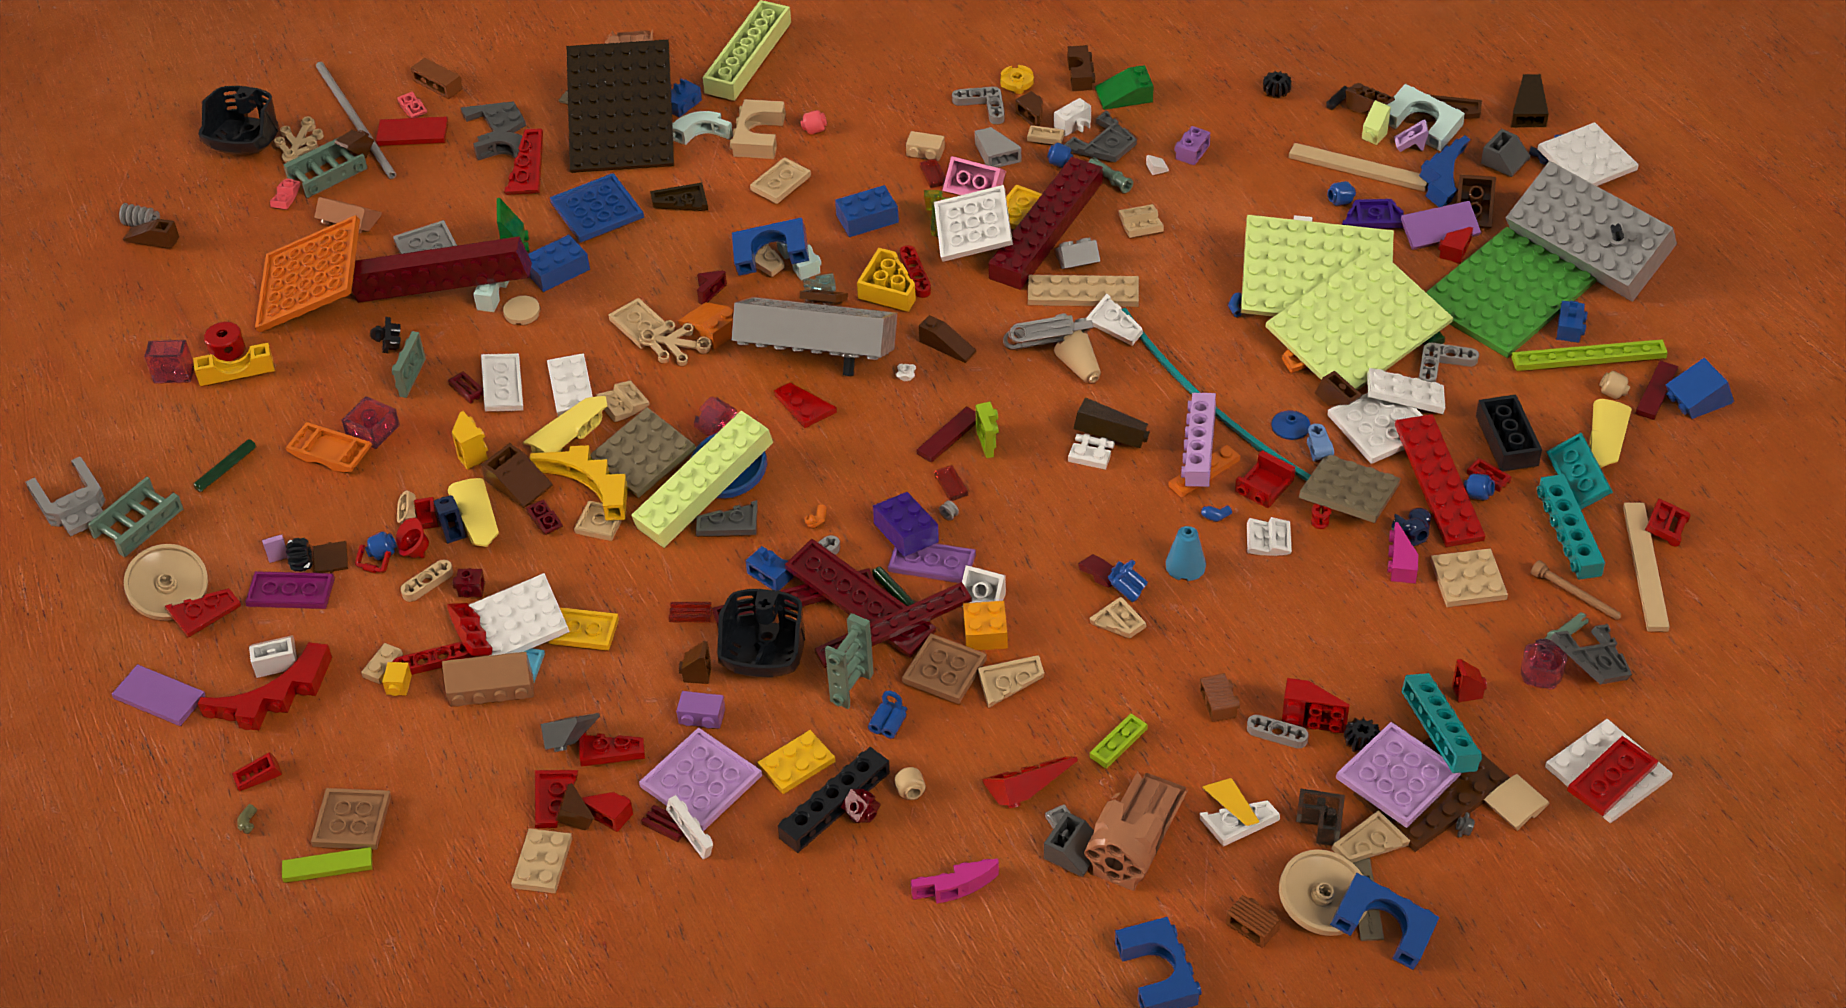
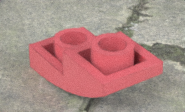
[397,91,427,118]
[270,179,301,209]

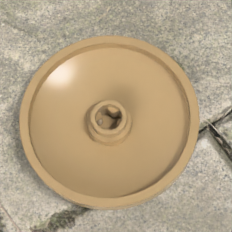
[124,544,208,620]
[1279,850,1367,936]

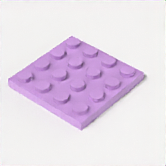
[1336,722,1461,828]
[639,727,762,831]

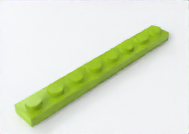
[1511,339,1668,371]

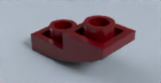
[526,499,563,535]
[1078,554,1115,588]

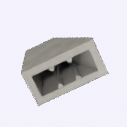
[975,127,1021,168]

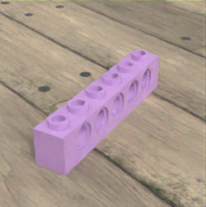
[1181,393,1216,487]

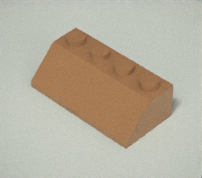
[442,652,534,707]

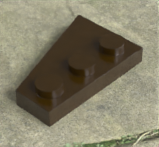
[650,182,708,210]

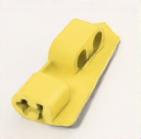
[523,396,607,453]
[1589,399,1632,468]
[448,478,499,547]

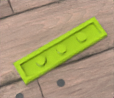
[282,847,373,883]

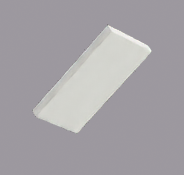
[481,353,523,412]

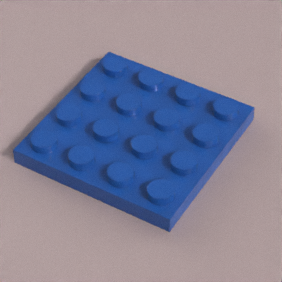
[550,173,644,243]

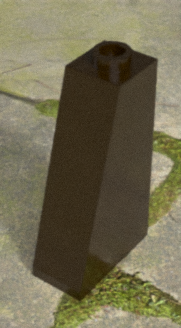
[1511,74,1549,128]
[1073,398,1150,448]

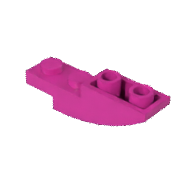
[911,858,999,904]

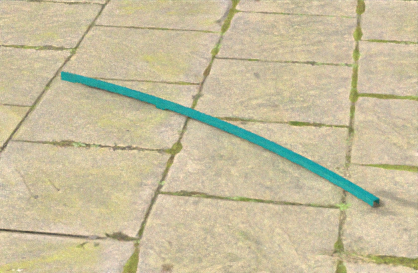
[1121,308,1311,481]

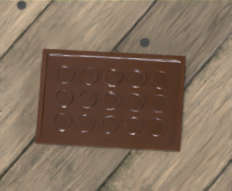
[1353,738,1510,852]

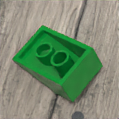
[1095,65,1154,110]
[497,198,530,253]

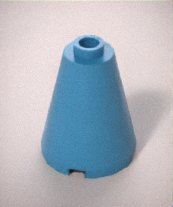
[1166,526,1206,581]

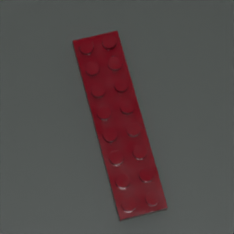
[785,539,936,658]

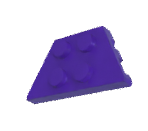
[1342,199,1404,228]

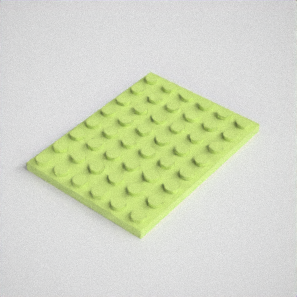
[1241,215,1394,316]
[1265,246,1453,391]

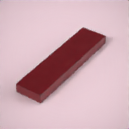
[1635,360,1679,420]
[917,406,976,463]

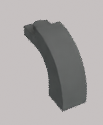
[473,132,522,160]

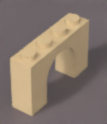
[730,99,786,159]

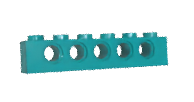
[1537,474,1605,580]
[1401,673,1482,773]

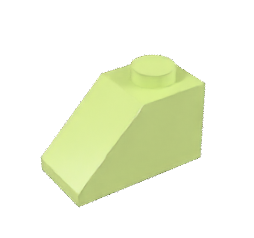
[1362,101,1391,145]

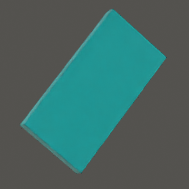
[1546,433,1613,510]

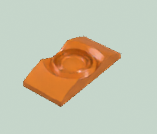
[285,422,372,472]

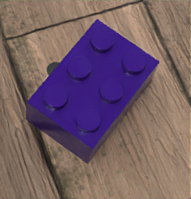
[873,492,939,557]

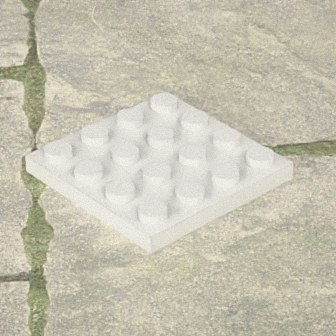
[1538,122,1639,186]
[934,185,1013,262]
[1327,393,1423,464]
[469,573,570,656]
[1545,719,1673,823]

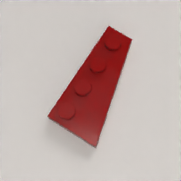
[504,128,543,195]

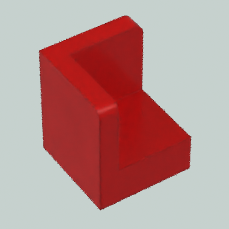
[414,497,439,529]

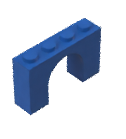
[732,217,809,276]
[1330,873,1440,970]
[1115,917,1202,1008]

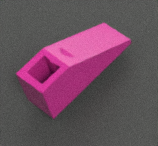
[1387,522,1418,584]

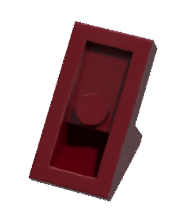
[697,270,727,304]

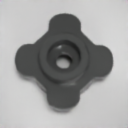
[1456,812,1475,838]

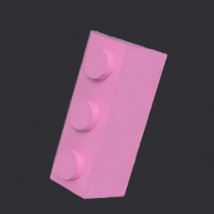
[943,156,1006,195]

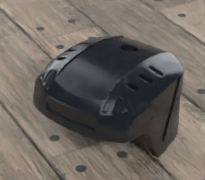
[198,86,279,155]
[717,589,805,678]

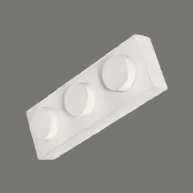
[666,795,713,859]

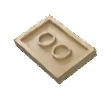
[750,157,811,204]
[608,298,671,349]
[511,829,572,893]

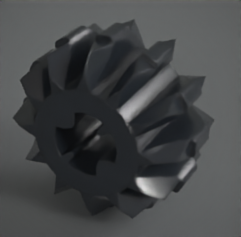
[1263,71,1292,98]
[286,538,313,572]
[1344,717,1381,752]

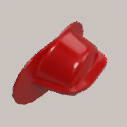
[396,518,429,558]

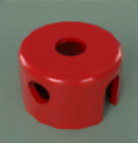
[204,321,246,361]

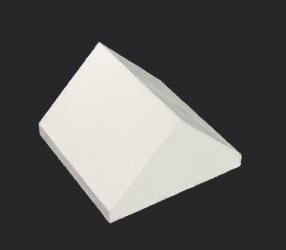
[962,565,1006,607]

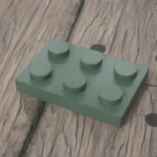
[392,331,426,398]

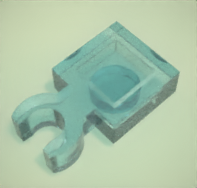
[803,273,836,291]

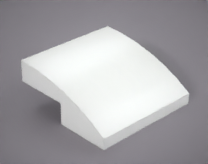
[1247,517,1292,556]

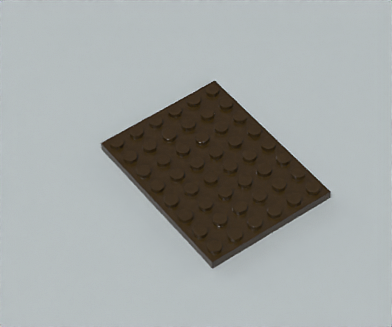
[566,39,674,173]

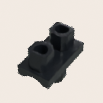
[370,317,401,353]

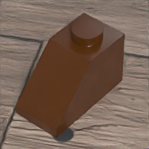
[1016,91,1043,126]
[334,129,374,158]
[1315,371,1362,405]
[679,641,712,684]

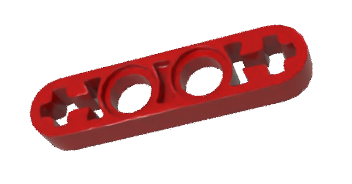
[900,245,931,298]
[393,641,473,675]

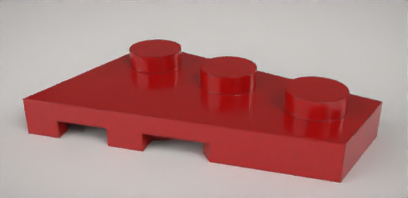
[774,382,837,428]
[165,588,241,638]
[579,732,645,767]
[535,770,579,828]

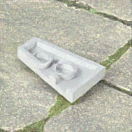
[1086,294,1143,346]
[1200,800,1280,847]

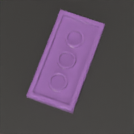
[1401,201,1481,250]
[888,544,976,583]
[112,664,206,726]

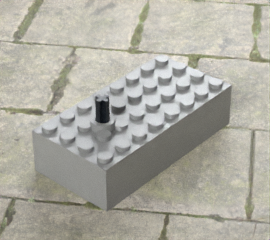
[1506,161,1677,302]
[732,297,898,376]

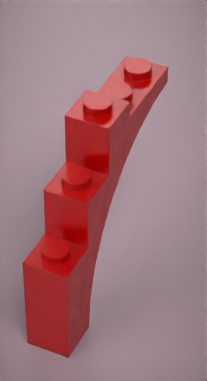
[198,642,332,731]

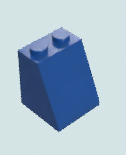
[1666,358,1734,419]

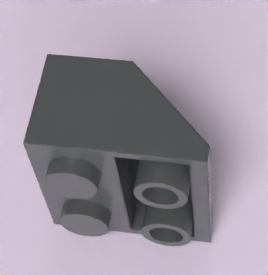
[1481,129,1530,177]
[1044,812,1094,877]

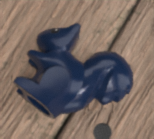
[1391,508,1432,546]

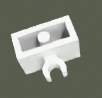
[1054,98,1091,137]

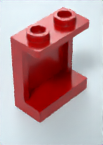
[1235,450,1296,508]

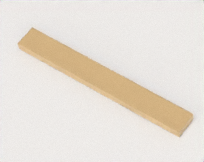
[1289,143,1428,191]
[1623,503,1670,632]

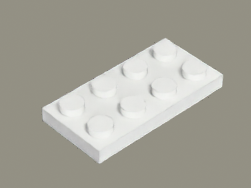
[547,353,593,417]
[1367,368,1445,414]

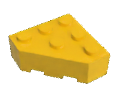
[857,248,916,312]

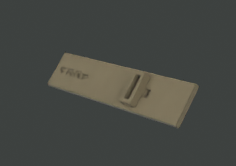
[1353,858,1384,941]

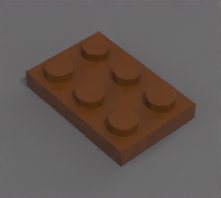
[799,289,848,306]

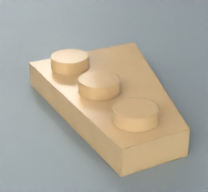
[978,655,1044,708]

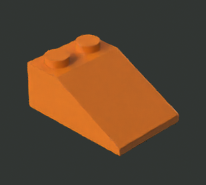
[678,302,734,350]

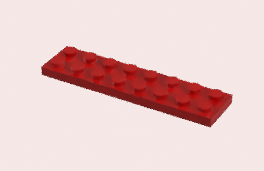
[1395,414,1486,547]

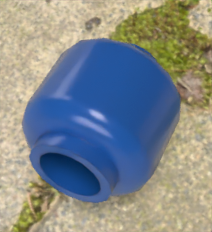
[1047,142,1073,168]
[1327,181,1356,206]
[1463,474,1495,500]
[365,531,397,561]

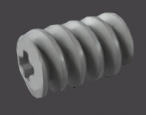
[119,203,160,227]

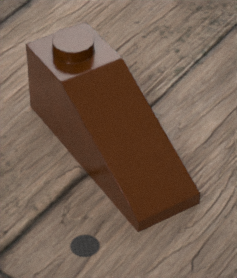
[919,315,976,363]

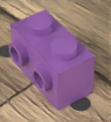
[1174,126,1211,166]
[676,691,725,728]

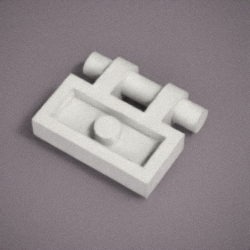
[1068,433,1115,470]

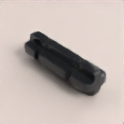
[1326,86,1349,110]

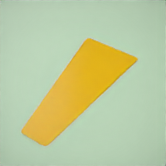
[1202,778,1260,826]

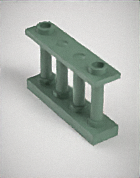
[283,135,368,198]
[88,477,183,557]
[825,613,874,709]

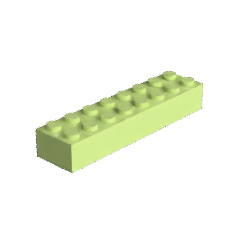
[703,0,791,101]
[631,411,773,548]

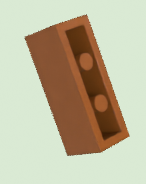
[411,58,463,99]

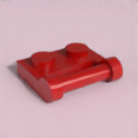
[1645,498,1691,547]

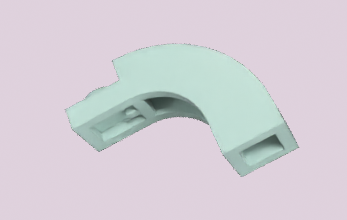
[673,111,733,145]

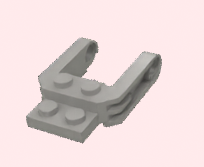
[1003,313,1093,350]
[25,456,106,536]

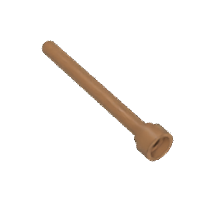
[1531,560,1621,620]

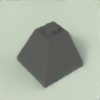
[541,713,600,752]

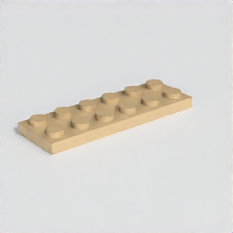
[1028,275,1139,307]

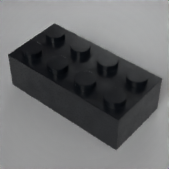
[1476,394,1542,471]

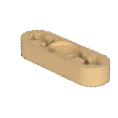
[401,560,453,602]

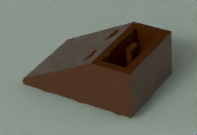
[481,443,553,508]

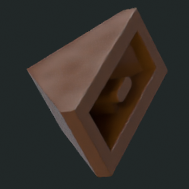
[556,783,594,830]

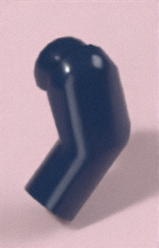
[1529,146,1549,165]

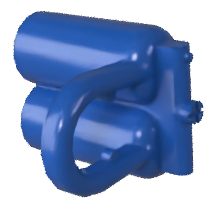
[1108,560,1148,602]
[868,691,907,739]

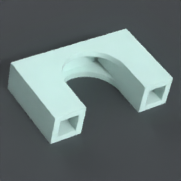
[1387,84,1465,151]

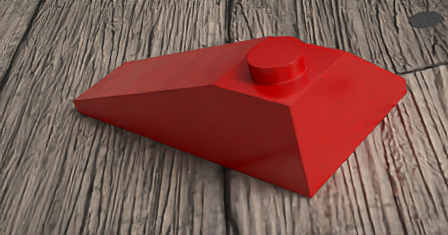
[983,756,1078,808]

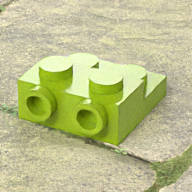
[975,402,999,458]

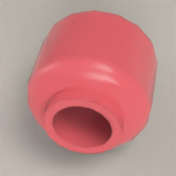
[801,110,827,135]

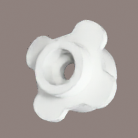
[896,364,916,381]

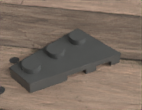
[696,500,758,536]

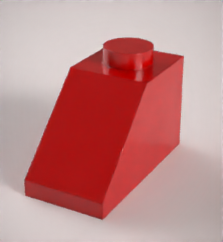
[1438,227,1473,264]
[1452,659,1487,703]
[582,792,633,832]

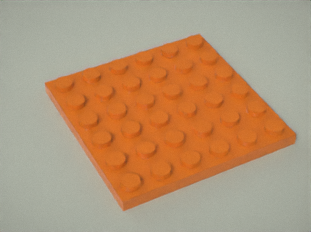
[255,215,360,333]

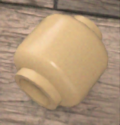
[1599,371,1630,399]
[895,767,926,800]

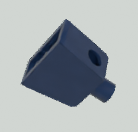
[434,495,466,544]

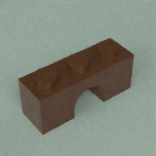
[1067,45,1095,91]

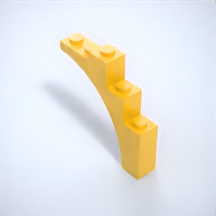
[530,445,628,521]

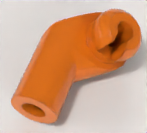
[804,505,827,528]

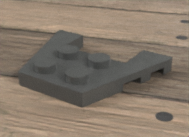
[461,101,526,142]
[1064,111,1137,162]
[1550,624,1632,685]

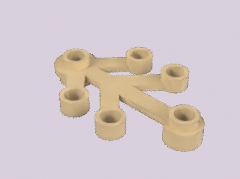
[274,116,324,163]
[639,320,711,366]

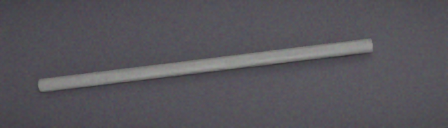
[316,62,396,179]

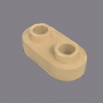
[397,490,416,524]

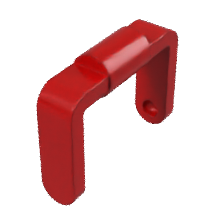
[355,544,391,573]

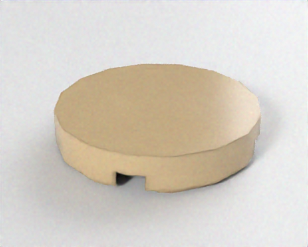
[503,296,540,325]

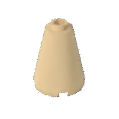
[1054,330,1101,383]

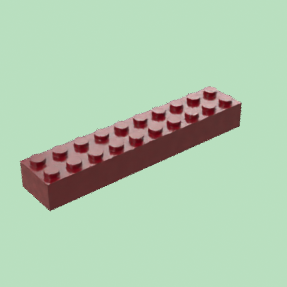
[988,157,1103,290]
[352,236,532,303]

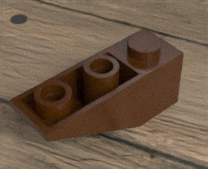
[1346,83,1395,113]
[123,219,179,249]

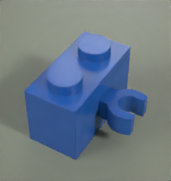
[671,79,702,117]
[1556,301,1587,343]
[745,546,793,591]

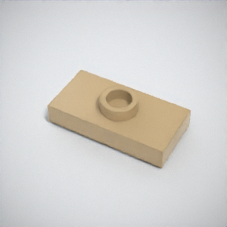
[1027,125,1064,145]

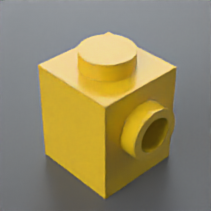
[382,662,412,696]

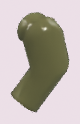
[237,804,257,834]

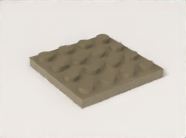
[591,407,696,498]
[1299,455,1401,523]

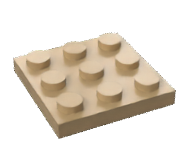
[1430,548,1508,607]

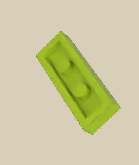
[1090,714,1148,769]

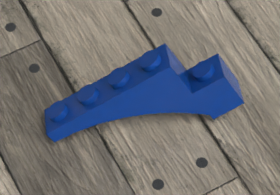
[1419,135,1470,207]

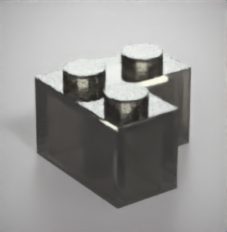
[1296,788,1345,846]

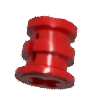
[1311,504,1332,529]

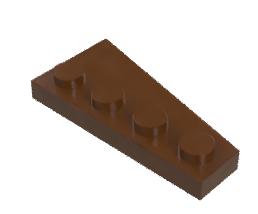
[1409,95,1482,123]

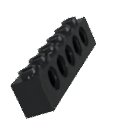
[778,747,890,853]

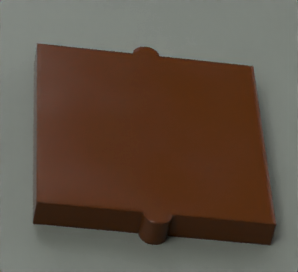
[313,541,348,573]

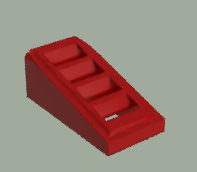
[232,752,282,791]

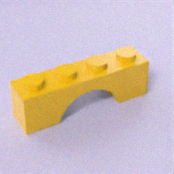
[193,343,275,386]

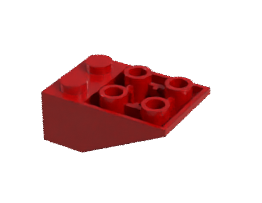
[1282,678,1350,733]

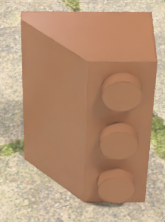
[314,197,382,233]

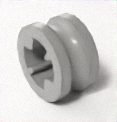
[939,500,959,521]

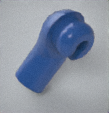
[1228,292,1242,317]
[1201,505,1232,522]

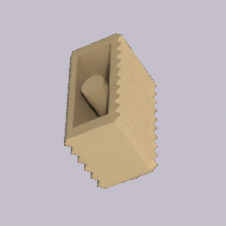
[906,131,945,161]

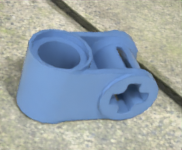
[1307,423,1334,461]

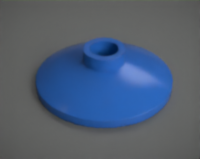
[1271,410,1310,440]

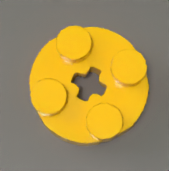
[1000,65,1034,94]

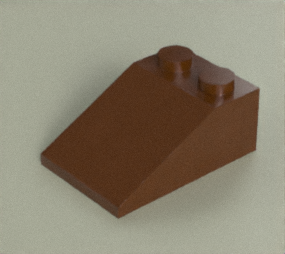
[1457,175,1496,228]

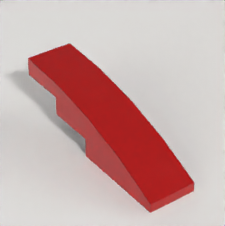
[447,603,492,656]

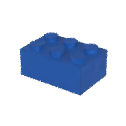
[835,185,899,237]
[528,235,590,292]

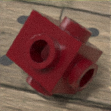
[453,568,485,598]
[841,789,881,823]

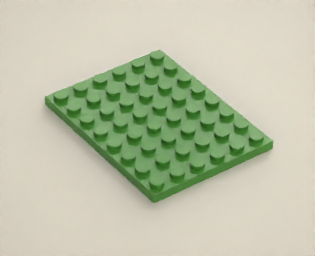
[1426,227,1597,358]

